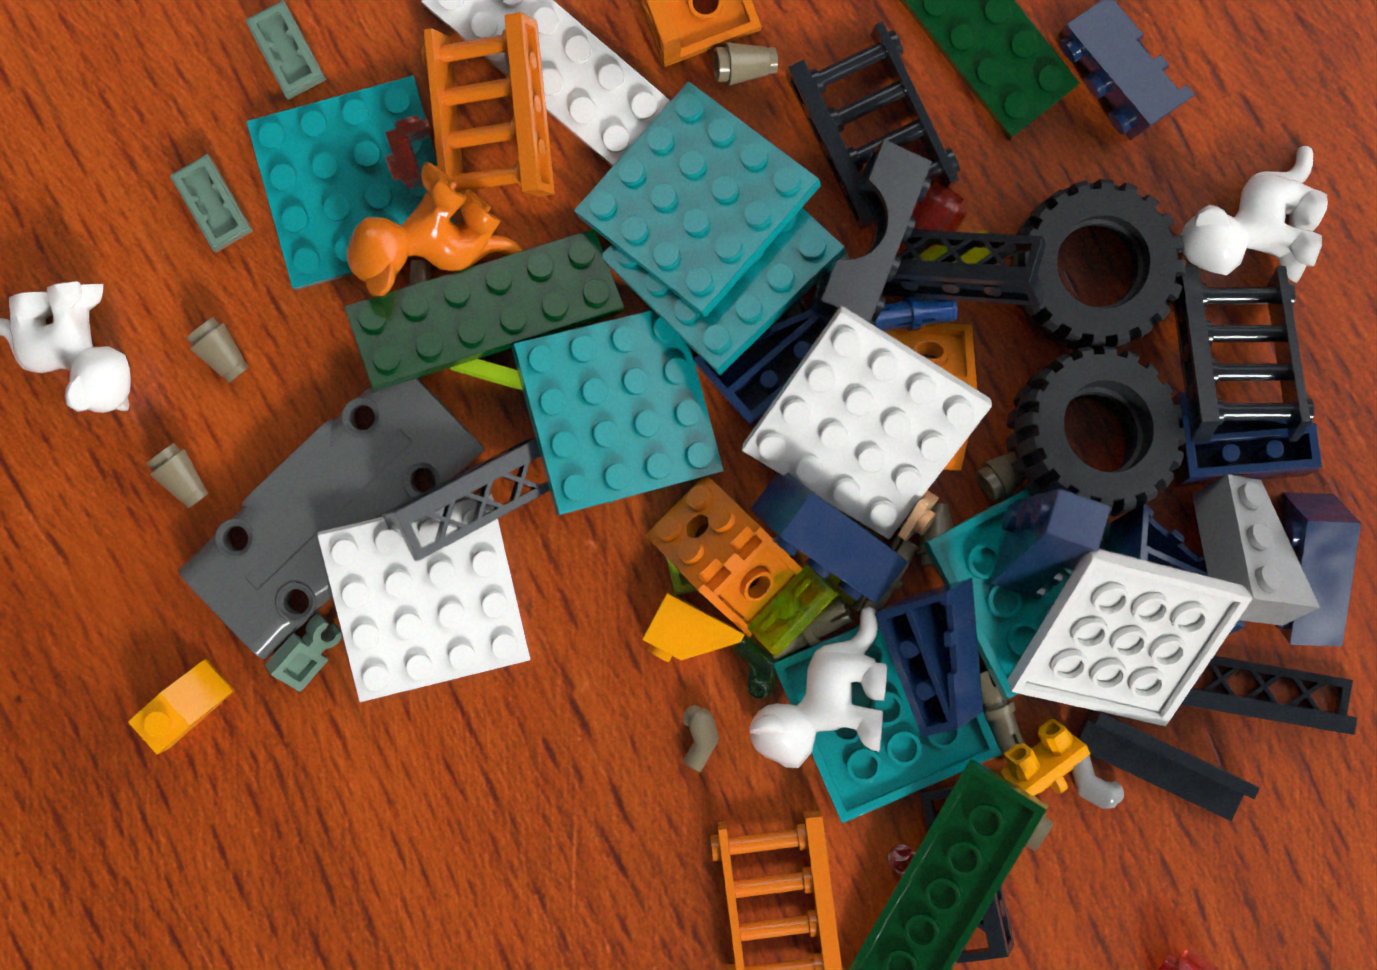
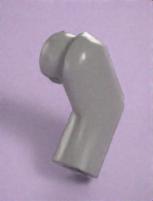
[1071,755,1124,809]

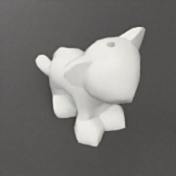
[1178,146,1328,283]
[0,282,131,413]
[749,606,887,768]

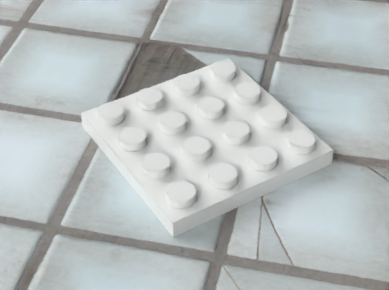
[742,306,992,539]
[318,491,530,702]
[1008,549,1253,726]

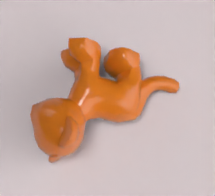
[346,162,523,296]

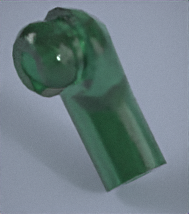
[731,634,776,699]

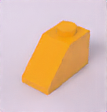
[642,591,744,662]
[128,659,235,755]

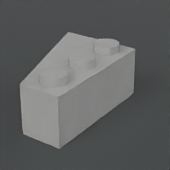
[1192,474,1320,626]

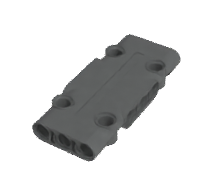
[178,378,486,660]

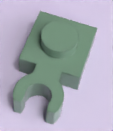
[265,613,343,692]

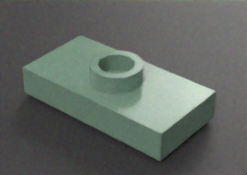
[245,0,327,100]
[170,154,254,253]

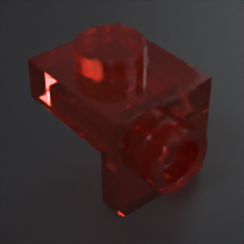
[385,116,434,189]

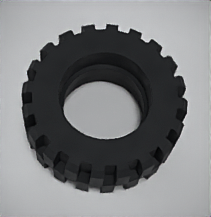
[1009,179,1186,351]
[1006,346,1186,518]

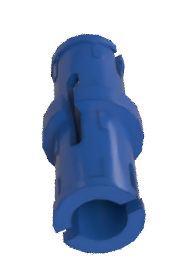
[870,296,958,332]

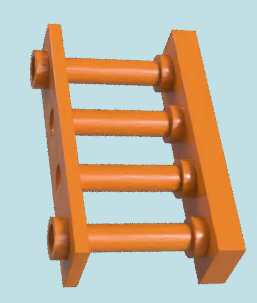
[421,12,555,197]
[710,809,842,970]

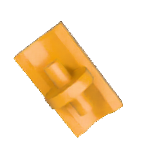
[1001,719,1090,796]

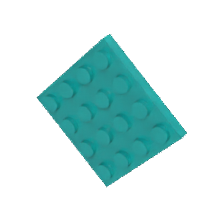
[246,76,456,290]
[574,81,821,318]
[602,208,846,375]
[511,310,724,516]
[923,489,1110,699]
[772,624,1001,823]

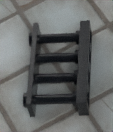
[786,21,960,230]
[1173,266,1315,442]

